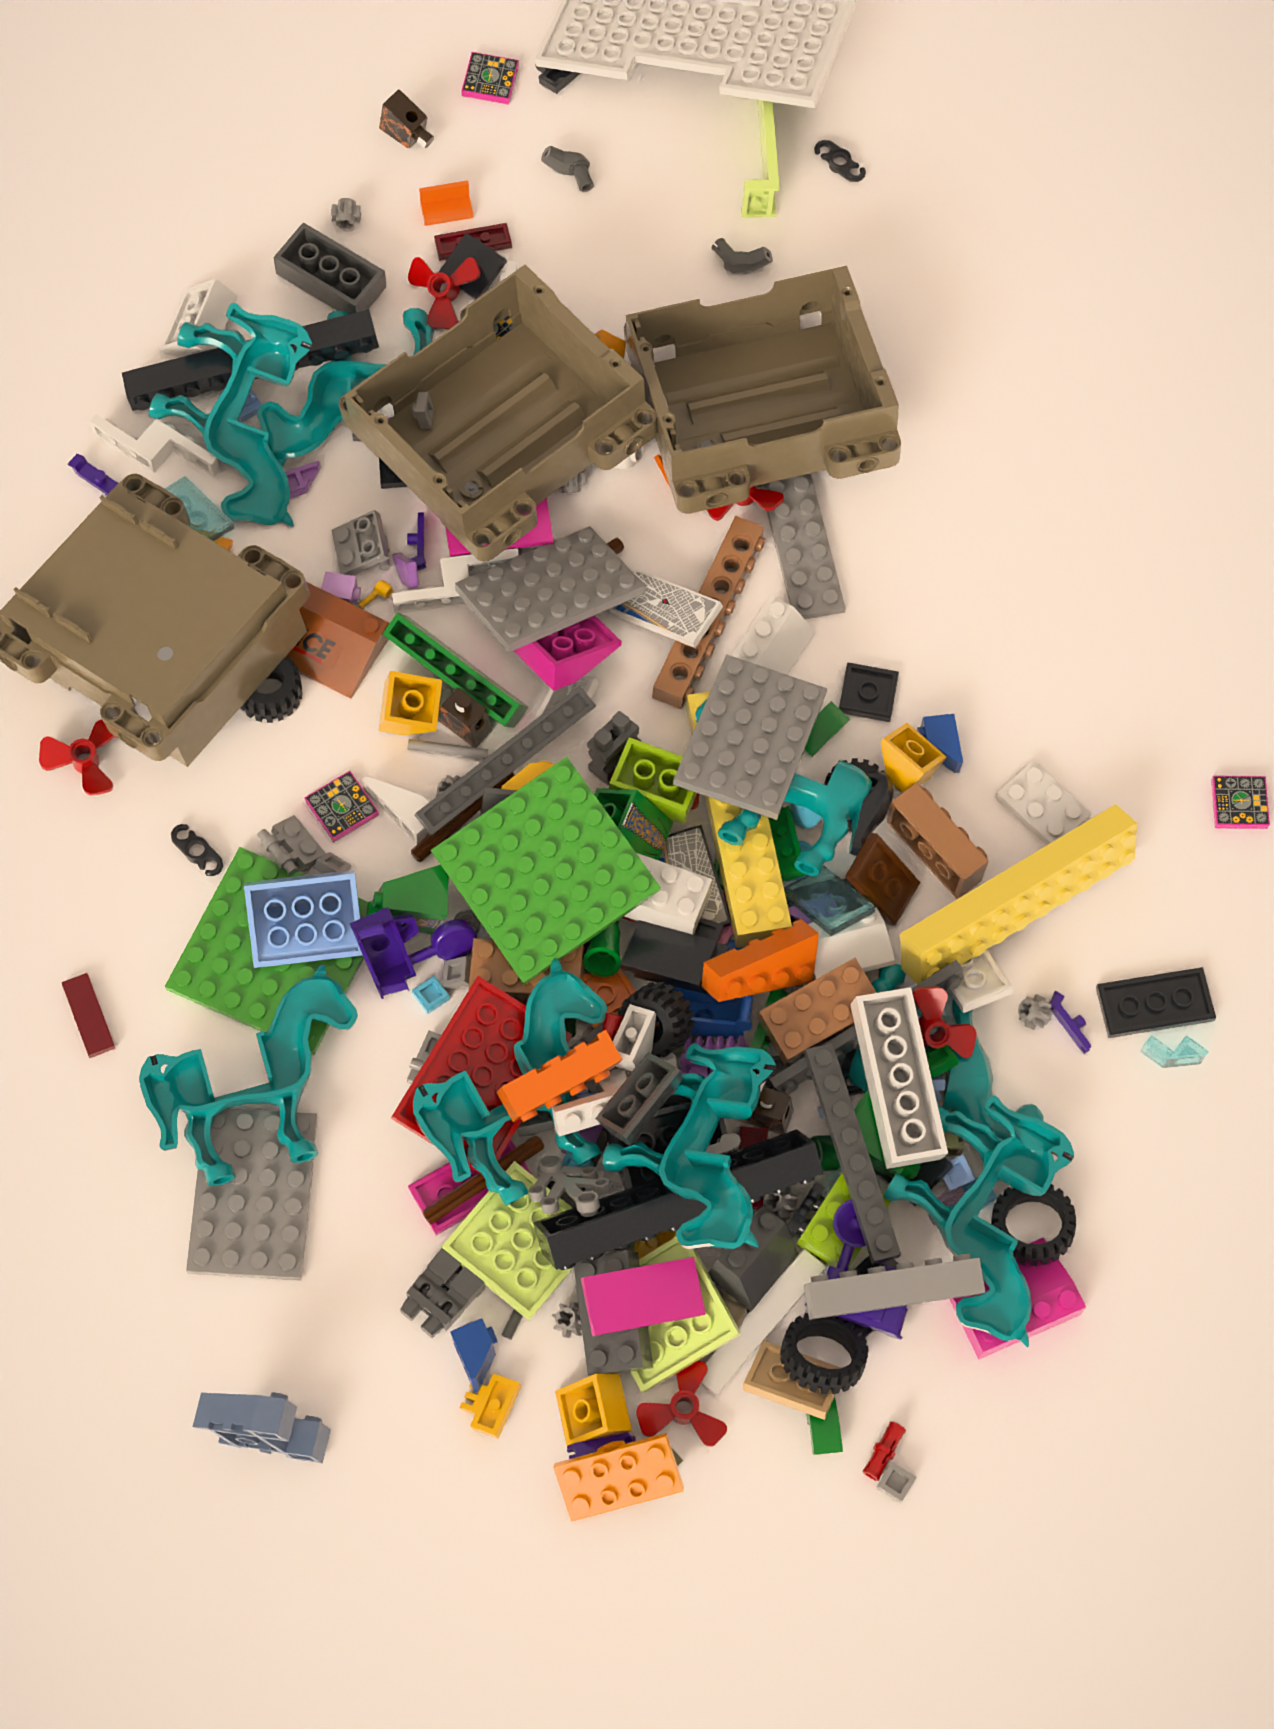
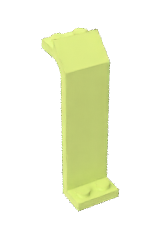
[741,100,780,218]

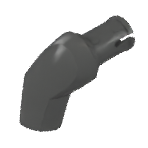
[541,146,594,192]
[711,238,773,273]

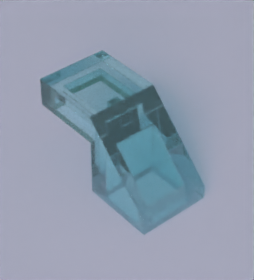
[1140,1035,1209,1068]

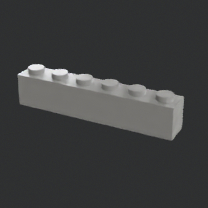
[804,1254,986,1320]

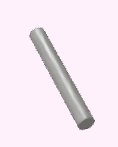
[407,739,488,759]

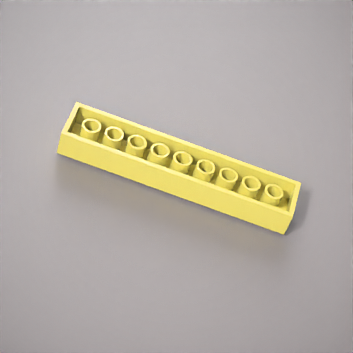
[686,691,792,948]
[900,804,1137,984]

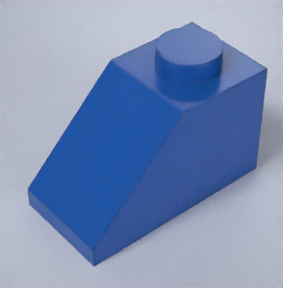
[917,714,963,773]
[450,1318,498,1392]

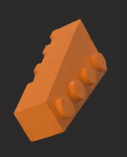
[701,919,819,1002]
[497,1030,622,1122]

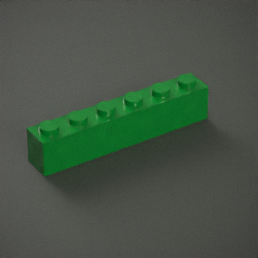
[382,613,529,728]

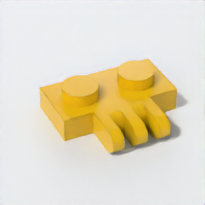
[459,1373,522,1439]

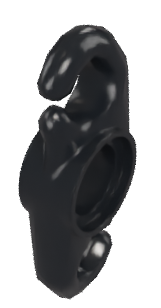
[814,140,866,182]
[170,824,224,876]

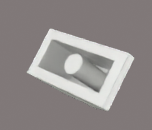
[613,1004,656,1072]

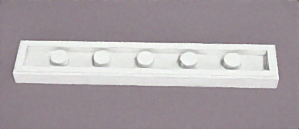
[701,1249,826,1397]

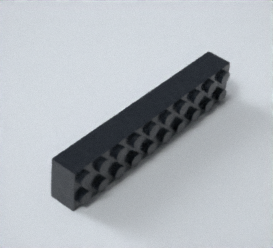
[533,1129,823,1270]

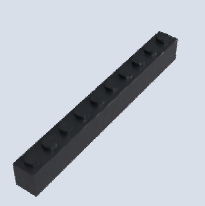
[121,309,379,411]

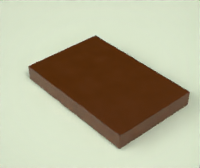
[845,833,921,926]

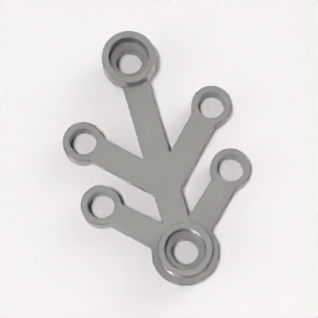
[529,1156,611,1217]

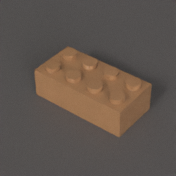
[887,782,989,899]
[468,938,585,1004]
[757,958,877,1066]

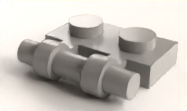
[257,815,326,875]

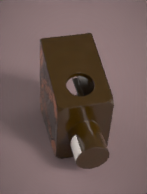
[379,89,434,148]
[438,688,493,748]
[738,1086,794,1135]

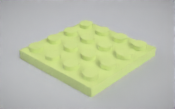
[441,1161,574,1321]
[631,1237,741,1393]

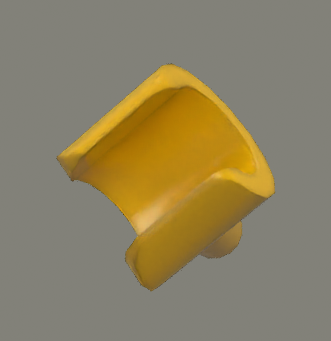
[358,580,393,609]

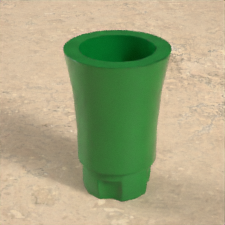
[583,921,621,977]

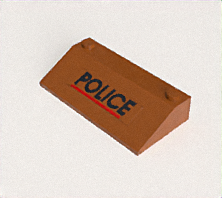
[286,582,389,699]

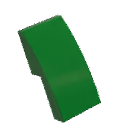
[805,701,851,757]
[806,1397,843,1455]

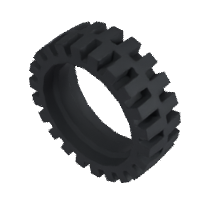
[991,1184,1076,1266]
[780,1313,869,1394]

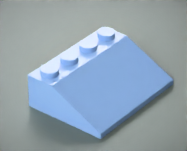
[244,870,362,968]

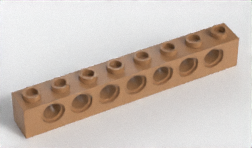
[652,515,766,709]

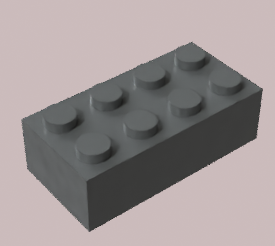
[273,222,386,314]
[574,1250,653,1376]

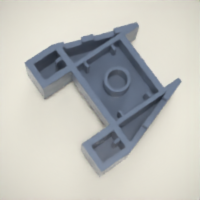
[192,1392,331,1464]

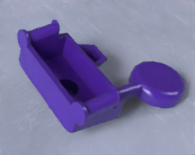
[349,907,477,999]
[804,1200,908,1340]

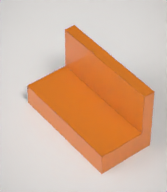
[419,180,473,226]

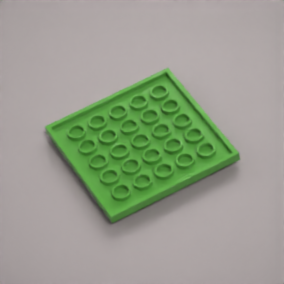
[431,756,661,985]
[165,846,368,1055]

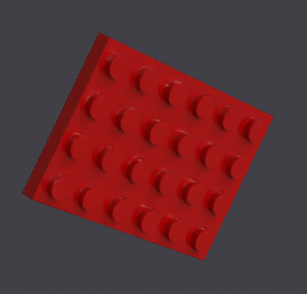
[390,976,572,1176]

